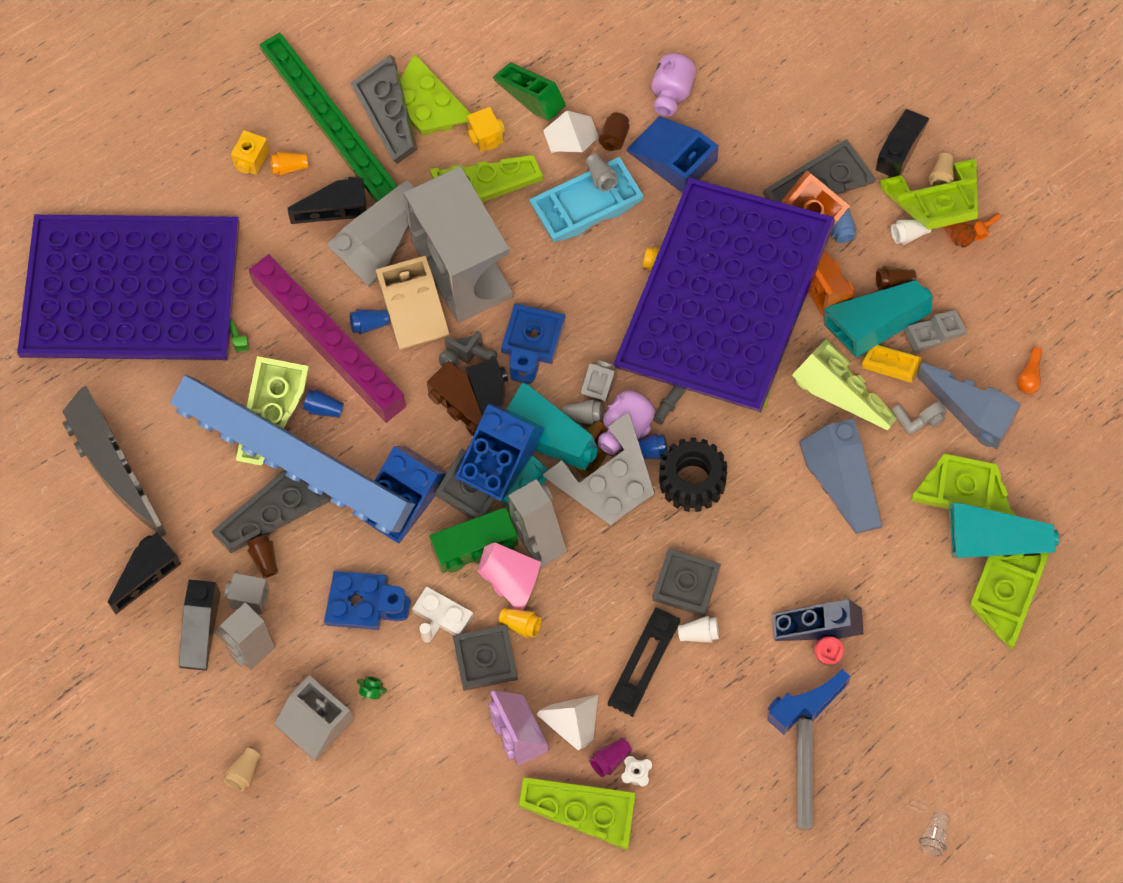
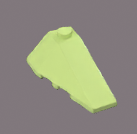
[792,339,897,430]
[236,356,309,466]

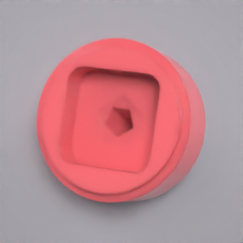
[814,636,844,665]

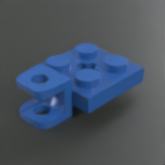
[501,303,565,384]
[324,571,411,630]

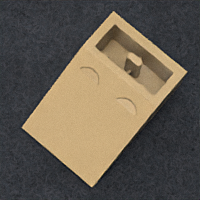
[376,255,450,350]

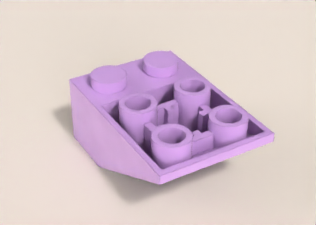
[488,691,548,766]

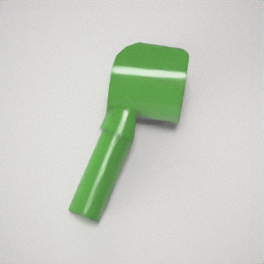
[230,319,249,352]

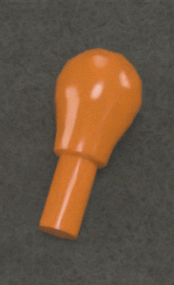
[1017,347,1043,394]

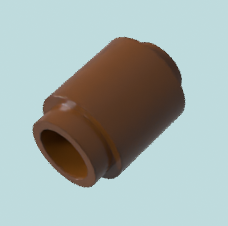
[598,112,630,151]

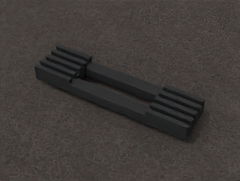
[608,607,680,717]

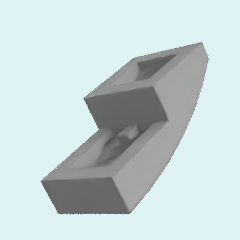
[904,310,967,353]

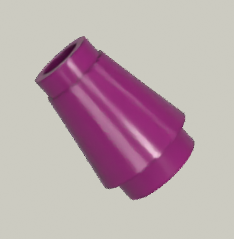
[589,738,632,777]

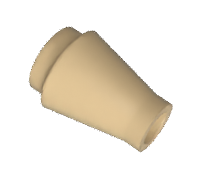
[929,153,954,187]
[224,748,261,792]

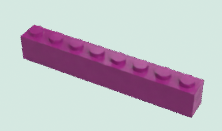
[249,254,406,423]

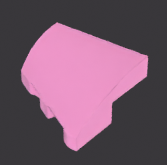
[478,542,541,610]

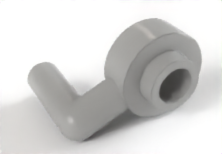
[892,402,947,434]

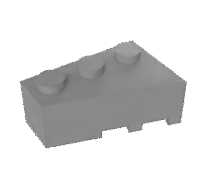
[508,479,567,568]
[214,602,275,670]

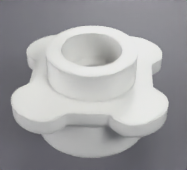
[621,756,652,787]

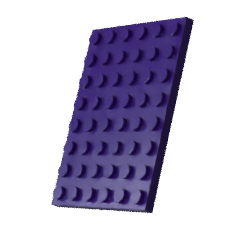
[613,178,835,412]
[17,214,239,360]

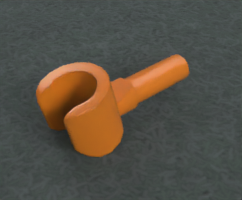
[971,213,1001,241]

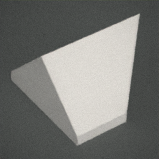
[543,110,599,154]
[537,695,598,751]

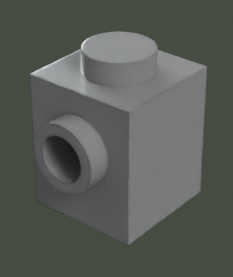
[225,573,270,614]

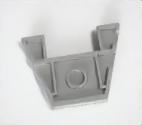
[543,413,655,525]

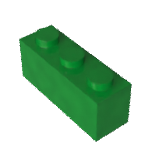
[429,507,518,573]

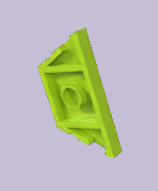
[400,55,471,136]
[910,453,1016,516]
[969,553,1049,650]

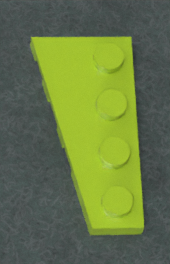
[430,155,543,203]
[519,777,636,851]

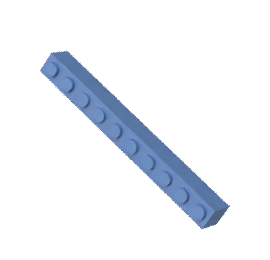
[170,375,415,534]

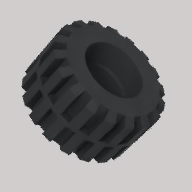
[659,437,727,512]

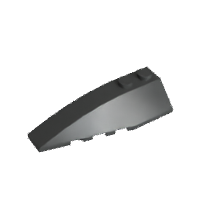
[62,386,166,537]

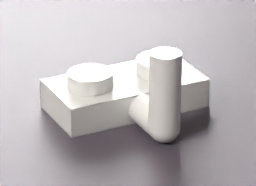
[412,586,474,643]

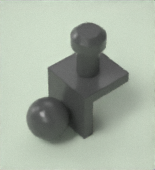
[439,331,497,366]

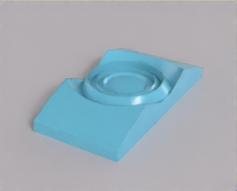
[529,157,644,242]

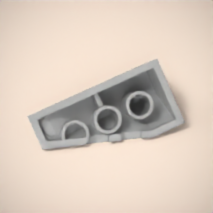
[327,180,414,287]

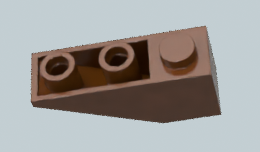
[427,361,482,436]

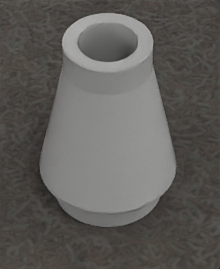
[586,154,618,192]
[563,399,603,425]

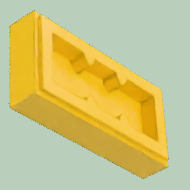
[862,345,922,383]

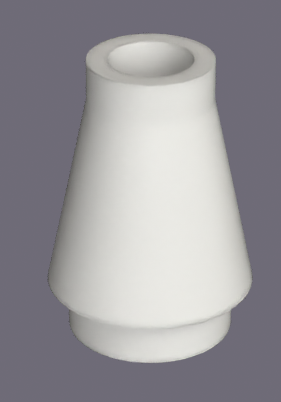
[891,219,931,245]
[678,615,719,643]

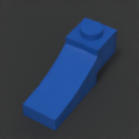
[767,669,851,735]

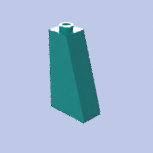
[824,280,933,358]
[507,382,598,470]
[949,503,1059,558]

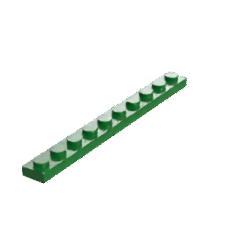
[259,32,398,203]

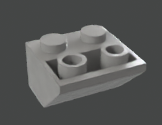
[274,675,353,761]

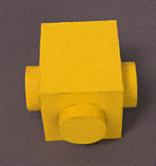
[467,107,505,152]
[231,130,270,175]

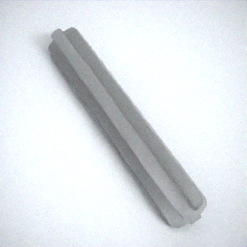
[797,719,813,830]

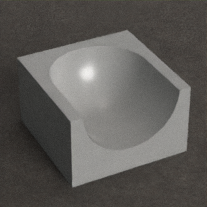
[404,166,513,323]

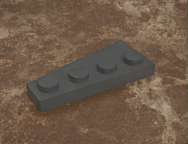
[351,55,417,164]
[763,139,876,202]
[212,470,330,553]

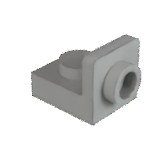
[581,360,618,401]

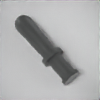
[653,386,686,425]

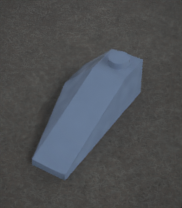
[917,362,1021,449]
[800,419,882,534]

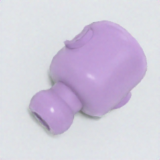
[651,53,697,117]
[598,390,655,455]

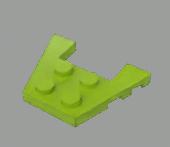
[880,159,978,230]

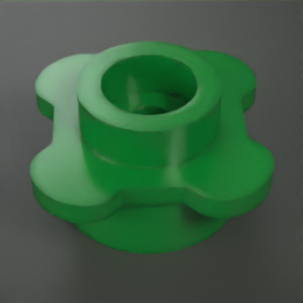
[357,676,387,699]

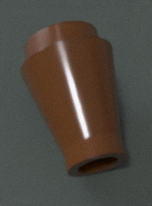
[876,266,916,290]
[247,535,278,578]

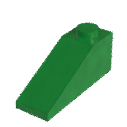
[493,62,566,121]

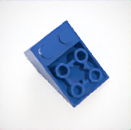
[627,116,719,193]
[455,404,545,501]
[361,446,446,544]

